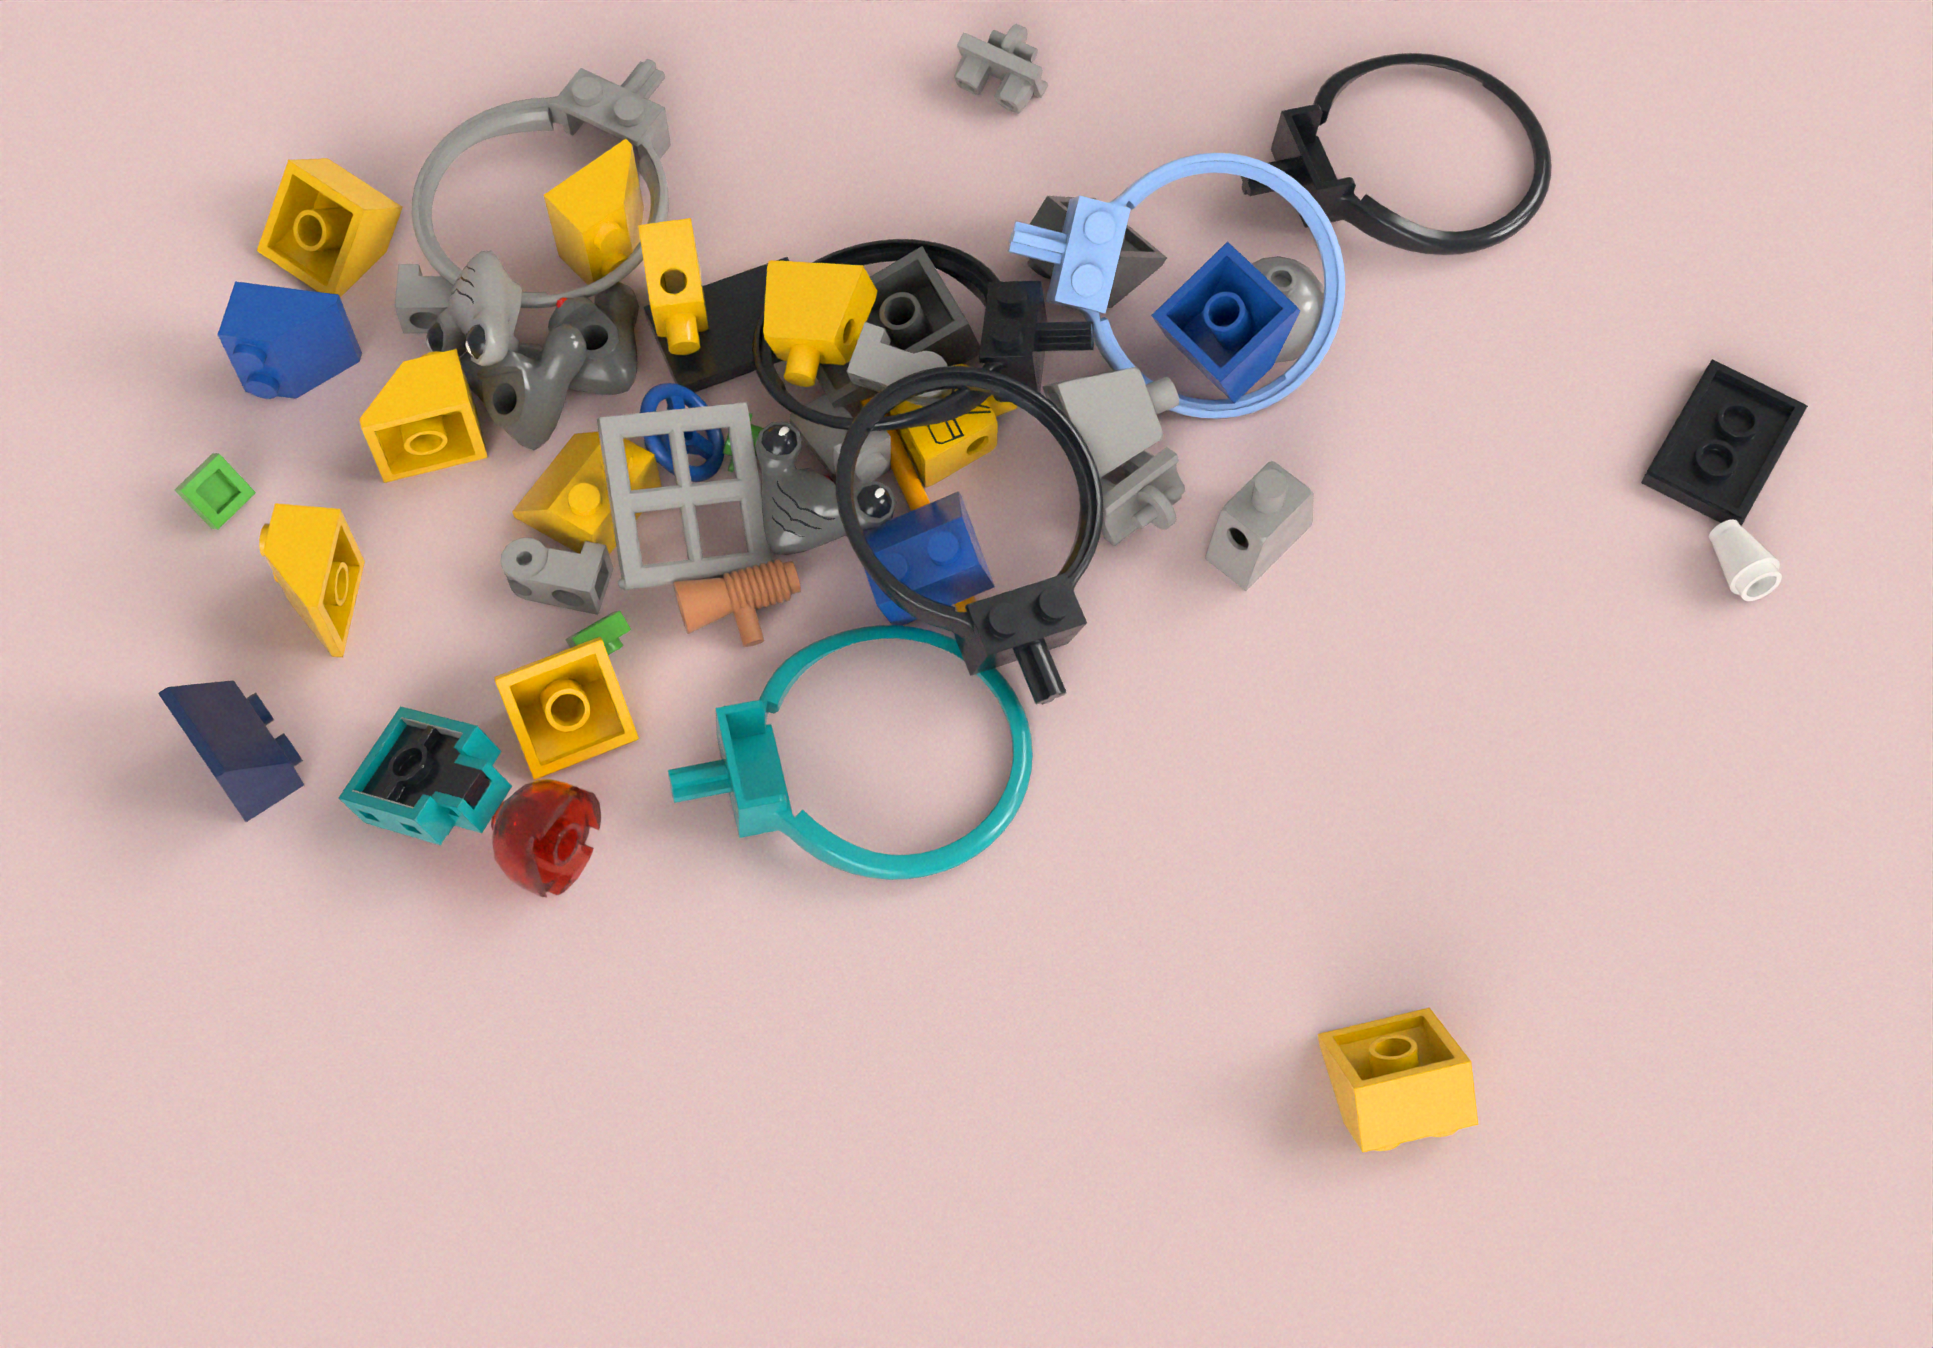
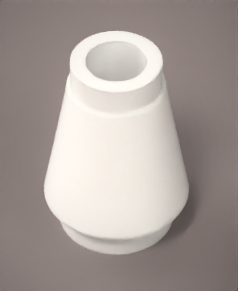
[1709,519,1782,601]

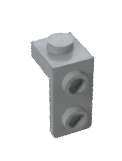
[790,394,891,492]

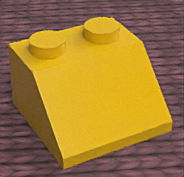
[544,139,644,285]
[257,158,403,297]
[359,349,488,483]
[512,431,662,555]
[259,503,365,658]
[1318,1007,1478,1153]

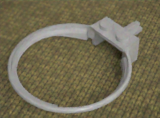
[411,59,671,308]

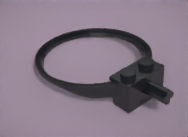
[1240,53,1552,255]
[752,239,1094,431]
[835,366,1103,705]

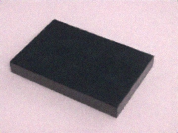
[644,257,789,392]
[1641,359,1808,526]

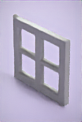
[597,402,774,590]

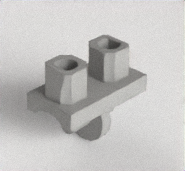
[954,24,1048,114]
[1100,447,1186,546]

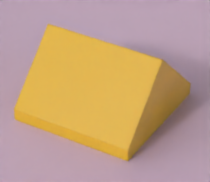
[494,637,639,780]

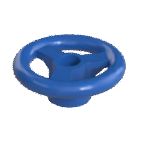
[640,383,725,482]

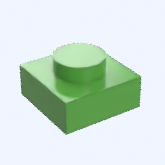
[175,453,256,530]
[565,611,631,655]

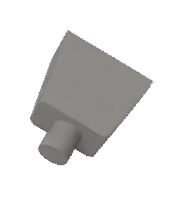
[1042,367,1179,478]
[1205,461,1314,591]

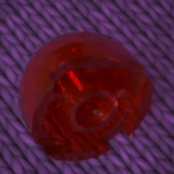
[491,779,601,898]

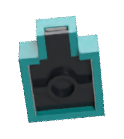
[339,706,512,845]

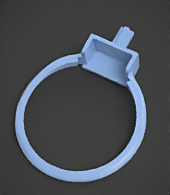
[1008,153,1345,419]

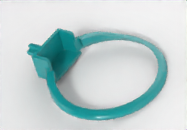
[668,625,1033,880]

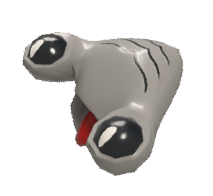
[426,251,522,366]

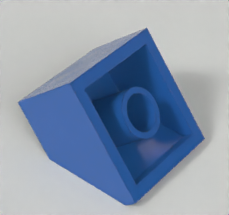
[1151,241,1300,404]
[217,281,362,399]
[863,491,995,626]

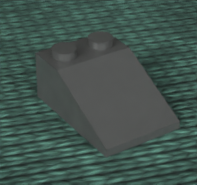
[816,246,980,408]

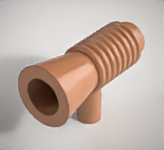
[673,559,801,647]

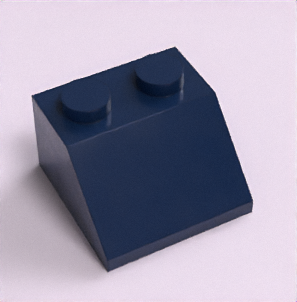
[158,680,304,822]

